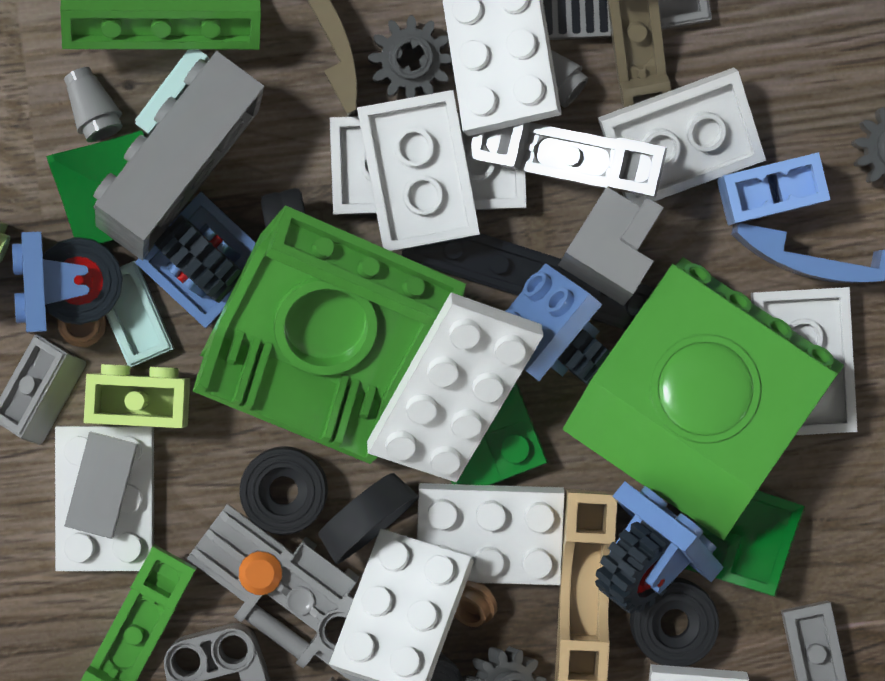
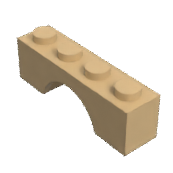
[555,489,617,681]

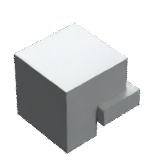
[558,187,664,306]

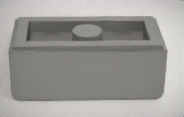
[0,333,86,445]

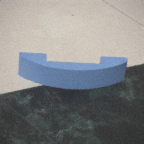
[731,223,885,283]

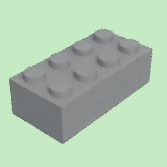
[93,50,264,261]

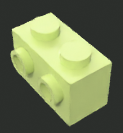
[84,364,190,428]

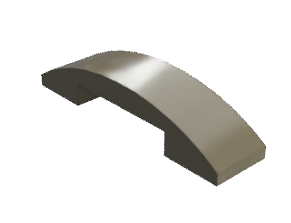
[307,0,358,117]
[607,0,671,108]

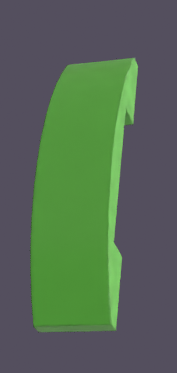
[81,544,197,681]

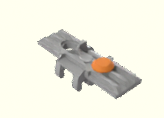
[186,504,368,681]

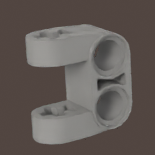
[164,623,270,681]

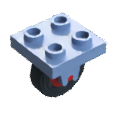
[12,232,123,333]

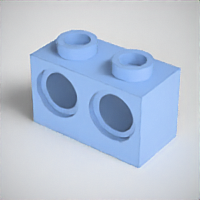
[717,152,831,226]

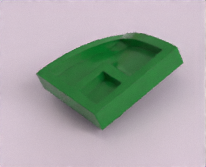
[46,130,146,244]
[451,381,548,485]
[685,491,805,597]

